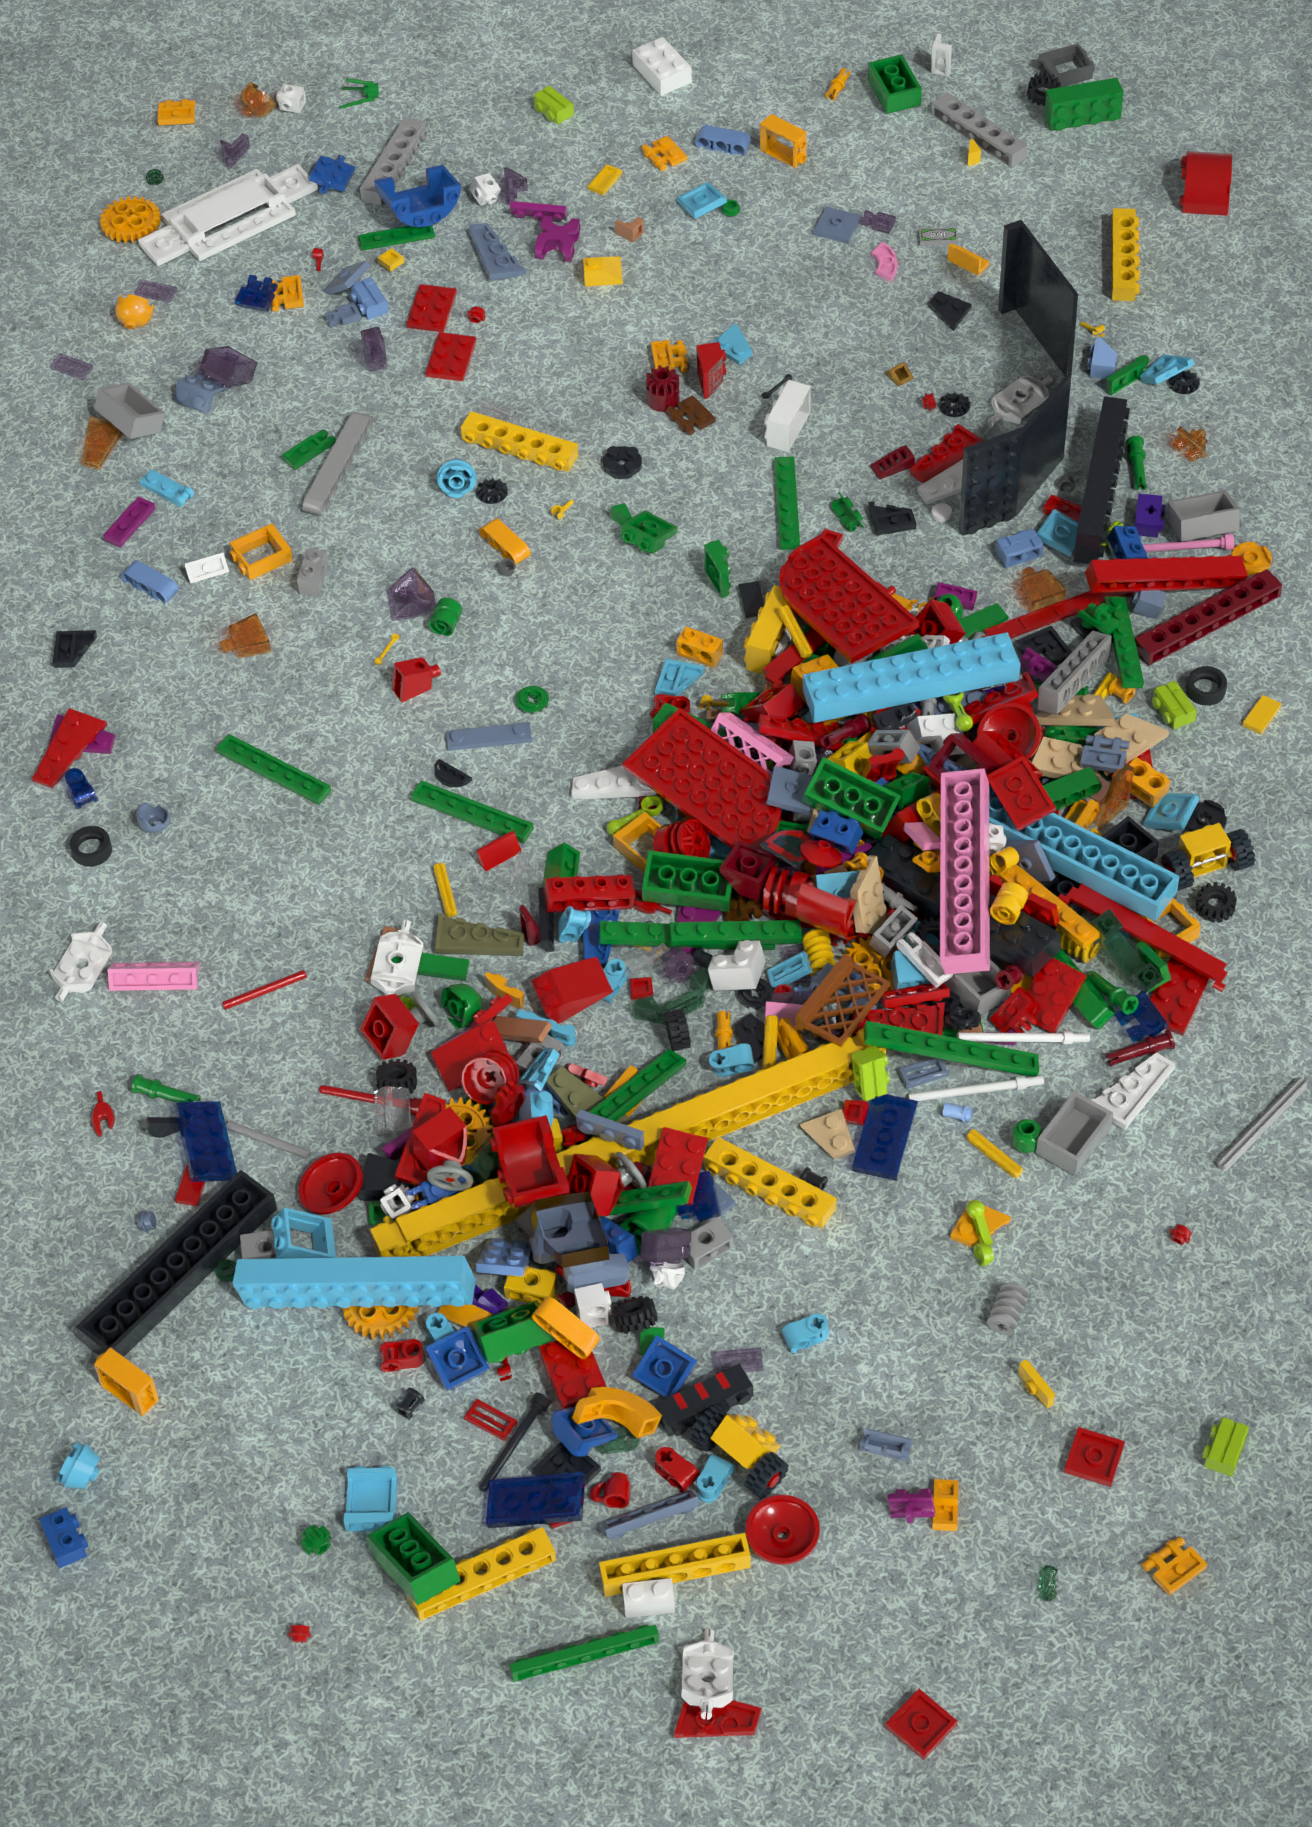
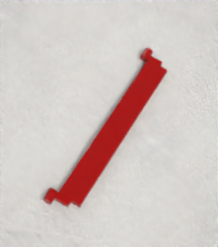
[762,582,896,687]
[982,591,1135,639]
[1058,884,1228,992]

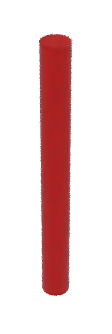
[222,970,307,1010]

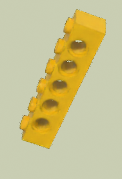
[1112,208,1140,301]
[461,411,579,472]
[703,1137,837,1229]
[409,1527,556,1621]
[599,1533,751,1597]

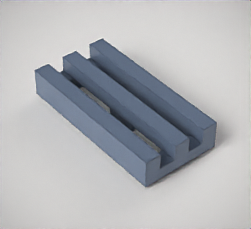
[898,1058,949,1089]

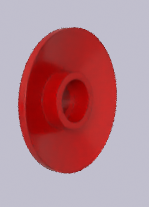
[800,840,842,868]

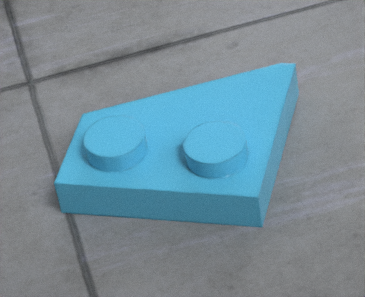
[1140,354,1194,385]
[655,659,705,696]

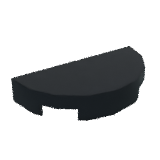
[435,759,472,787]
[145,1117,189,1138]

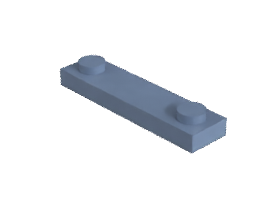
[446,722,532,751]
[600,1490,700,1539]

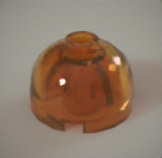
[240,82,276,118]

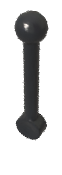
[762,374,792,399]

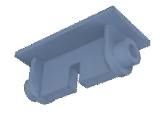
[860,1428,912,1462]

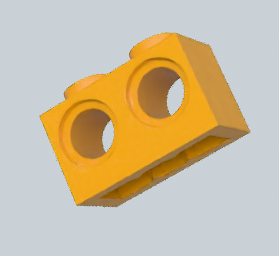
[677,626,723,668]
[1119,757,1171,808]

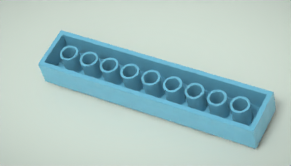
[803,632,1020,723]
[989,785,1180,922]
[233,1256,476,1309]

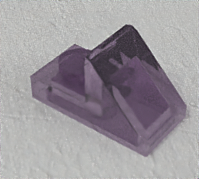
[220,133,250,170]
[504,167,528,205]

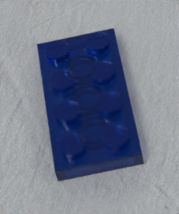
[852,1094,918,1181]
[175,1101,237,1182]
[486,1472,586,1528]

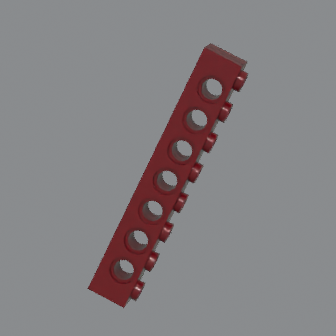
[1135,569,1283,666]

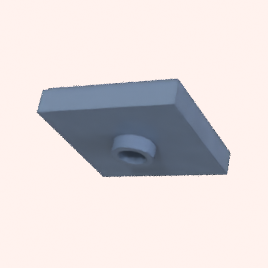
[813,206,861,244]
[323,260,370,295]
[766,766,813,815]
[1004,840,1055,881]

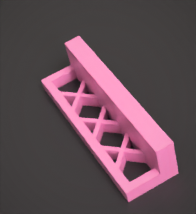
[711,712,794,777]
[108,962,200,991]

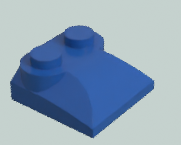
[425,1326,490,1391]
[632,1335,698,1398]
[551,1406,618,1457]

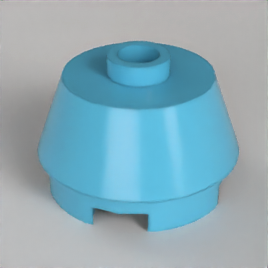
[437,458,477,498]
[56,1441,101,1490]

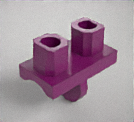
[1019,647,1058,683]
[887,1488,936,1523]

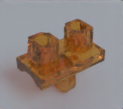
[1172,426,1208,462]

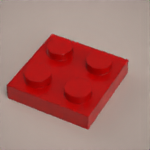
[1064,1427,1125,1487]
[885,1688,958,1760]

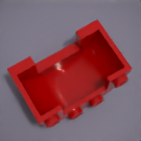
[1179,151,1232,216]
[795,881,860,940]
[490,1115,569,1208]

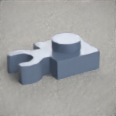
[325,302,361,327]

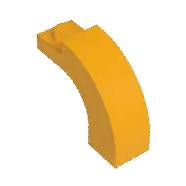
[572,1387,662,1438]

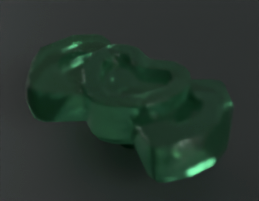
[1038,1565,1058,1602]

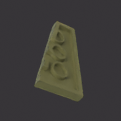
[435,913,525,956]
[545,1066,633,1139]

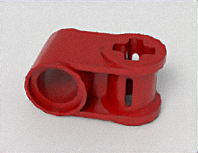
[650,694,691,719]
[379,1339,426,1372]
[654,1447,700,1493]

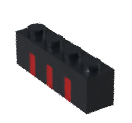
[655,1363,754,1437]

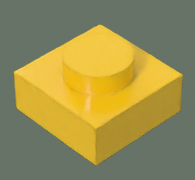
[377,248,404,272]

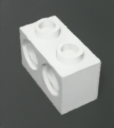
[574,1283,612,1328]

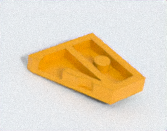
[950,1199,1011,1248]

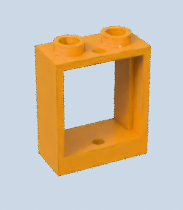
[760,114,807,168]
[229,523,293,580]
[613,812,661,874]
[1133,898,1201,960]
[94,1347,159,1417]

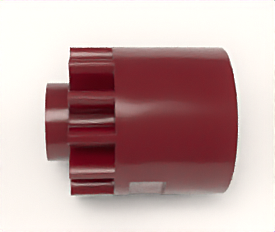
[646,365,680,412]

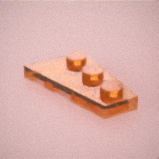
[81,416,124,470]
[1094,763,1134,830]

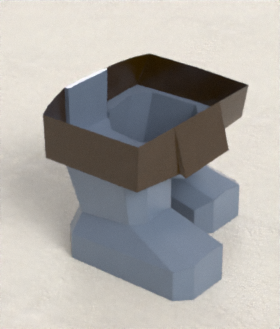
[529,1192,629,1294]

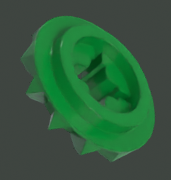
[516,686,549,714]

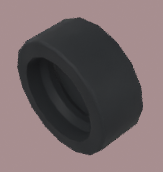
[1186,666,1227,706]
[69,826,112,867]

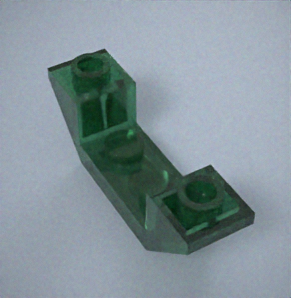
[1092,909,1164,993]
[632,967,711,1025]

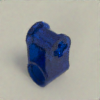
[65,768,98,810]

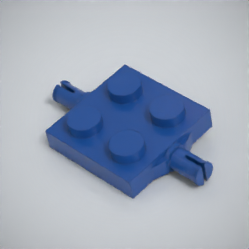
[309,155,356,194]

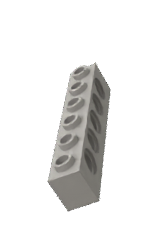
[931,92,1028,168]
[360,117,427,206]
[1038,631,1111,715]

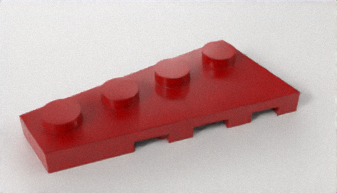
[910,424,983,483]
[953,671,1039,726]
[32,708,108,788]
[757,714,843,751]
[989,874,1060,926]
[851,1002,945,1036]
[394,1092,446,1186]

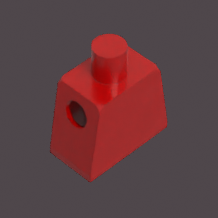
[392,657,441,703]

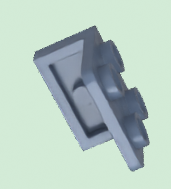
[174,372,229,414]

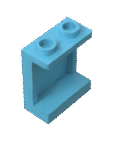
[344,1466,397,1531]

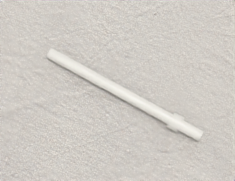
[957,1031,1090,1045]
[908,1076,1044,1102]

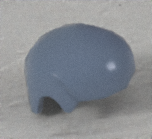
[136,803,171,833]

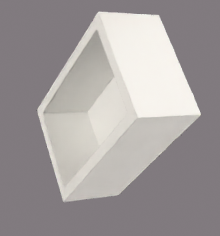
[632,37,692,96]
[764,380,811,452]

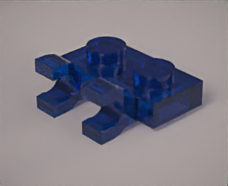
[235,275,278,312]
[1114,990,1169,1043]
[677,1170,722,1222]

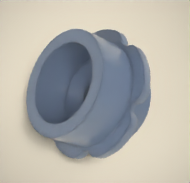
[138,1210,156,1233]

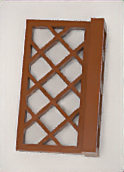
[795,954,890,1047]

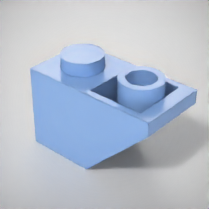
[1087,337,1117,379]

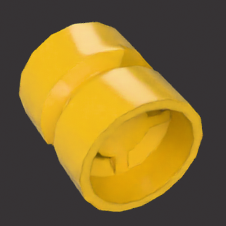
[990,882,1028,925]

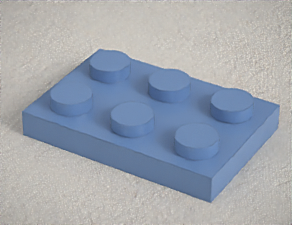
[476,1238,533,1276]

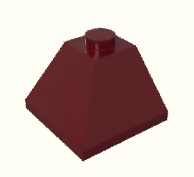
[720,840,778,901]

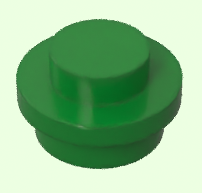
[722,199,740,217]

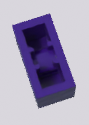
[1135,493,1166,538]

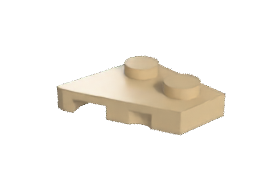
[800,1109,856,1159]

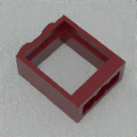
[928,733,998,779]

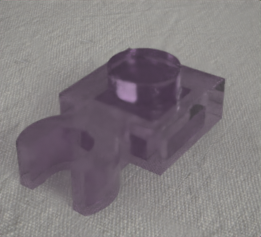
[860,210,896,234]

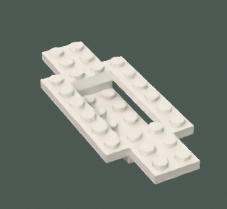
[138,164,318,266]

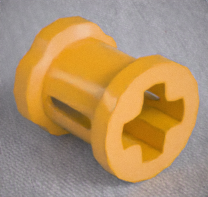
[1108,677,1136,704]

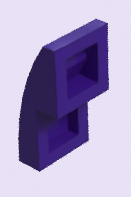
[472,1284,509,1314]

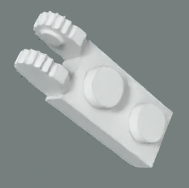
[896,932,953,988]

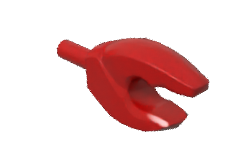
[633,889,672,915]
[91,1091,115,1137]

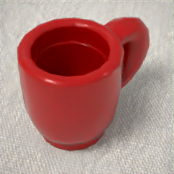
[589,1472,631,1509]

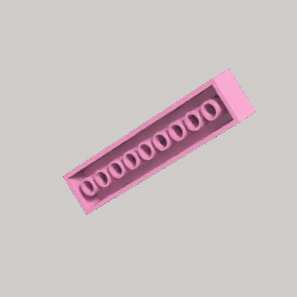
[940,768,990,975]

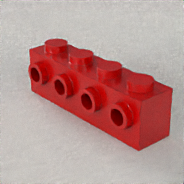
[543,874,635,912]

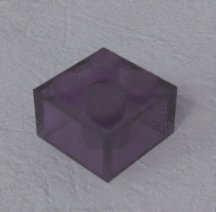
[199,346,258,388]

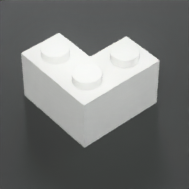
[907,713,965,761]
[708,940,766,990]

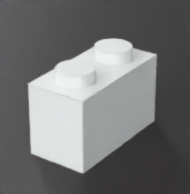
[622,1578,675,1618]

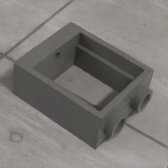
[1038,43,1095,87]

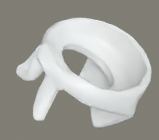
[649,1259,686,1289]

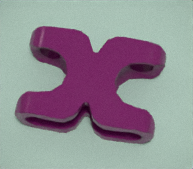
[535,215,581,262]

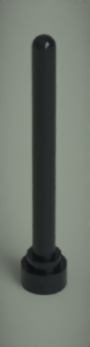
[479,1392,551,1492]

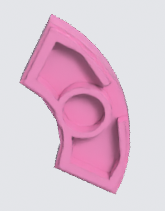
[871,242,898,282]

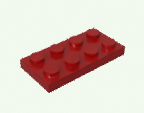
[1141,957,1210,1036]

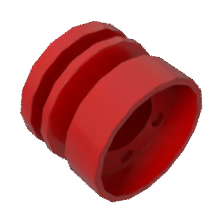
[653,819,711,858]
[763,866,811,918]
[462,1049,519,1104]

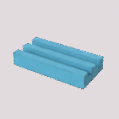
[766,951,813,990]

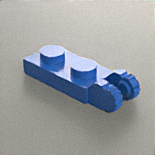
[405,1167,470,1210]

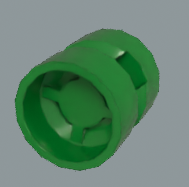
[428,598,463,636]

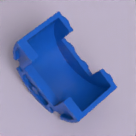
[374,164,461,227]

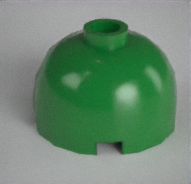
[441,984,483,1029]

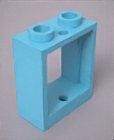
[271,1207,336,1259]

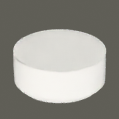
[932,503,952,522]

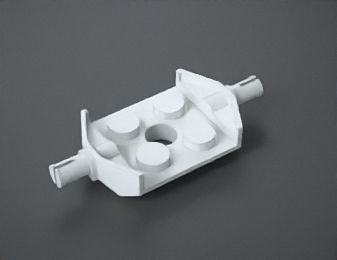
[987,375,1053,426]
[371,919,424,995]
[50,922,113,1002]
[681,1629,734,1720]

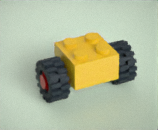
[1161,823,1256,891]
[690,1405,789,1499]

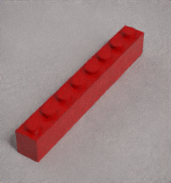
[1085,555,1248,593]

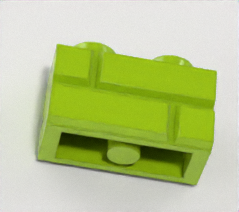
[533,85,574,125]
[1152,681,1197,730]
[852,1046,890,1101]
[1202,1417,1249,1477]

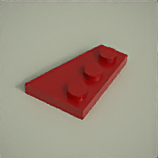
[674,1700,762,1738]

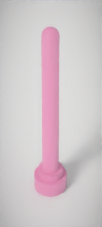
[1143,534,1234,552]

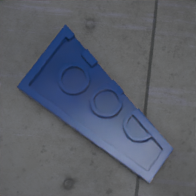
[582,909,620,969]

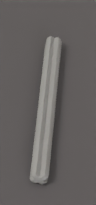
[1217,1077,1308,1172]

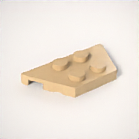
[1035,694,1115,726]
[1094,713,1169,776]
[1032,737,1100,779]
[850,855,886,934]

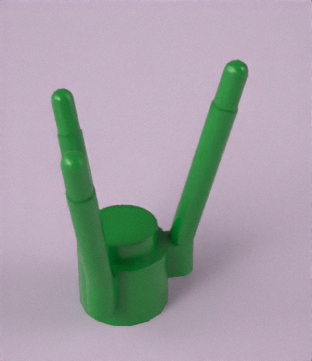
[339,78,379,109]

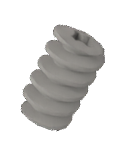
[987,1283,1030,1336]

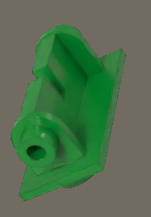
[831,492,864,532]

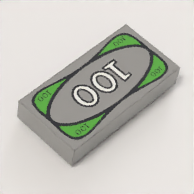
[919,228,958,246]

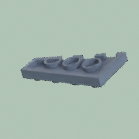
[468,223,526,280]

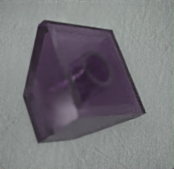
[386,567,436,621]

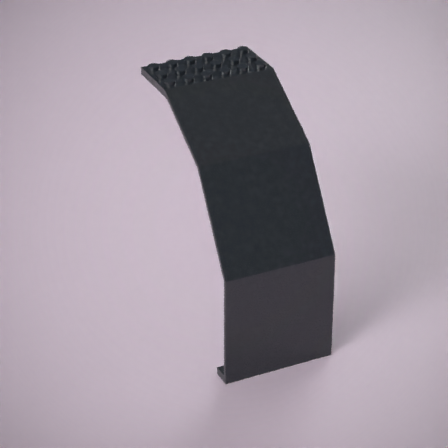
[959,220,1078,536]

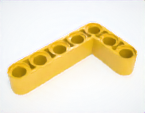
[916,793,1019,877]

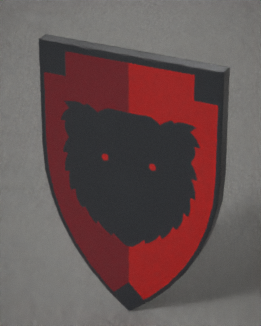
[760,830,812,868]

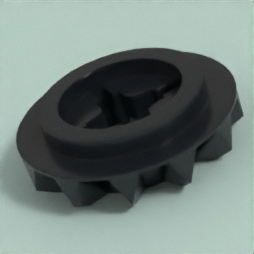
[1168,369,1200,394]
[939,391,970,417]
[476,477,508,504]
[738,978,773,1009]
[945,1008,981,1031]

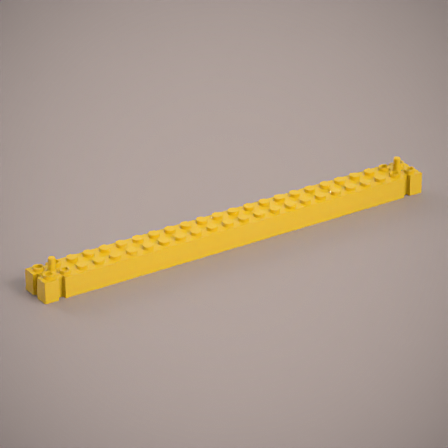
[370,1028,886,1257]

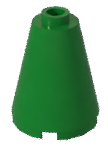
[620,1205,678,1258]

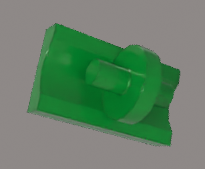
[1078,603,1120,635]

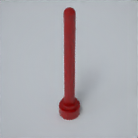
[319,1085,422,1116]

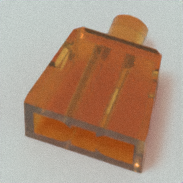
[1020,567,1066,612]
[219,613,271,659]

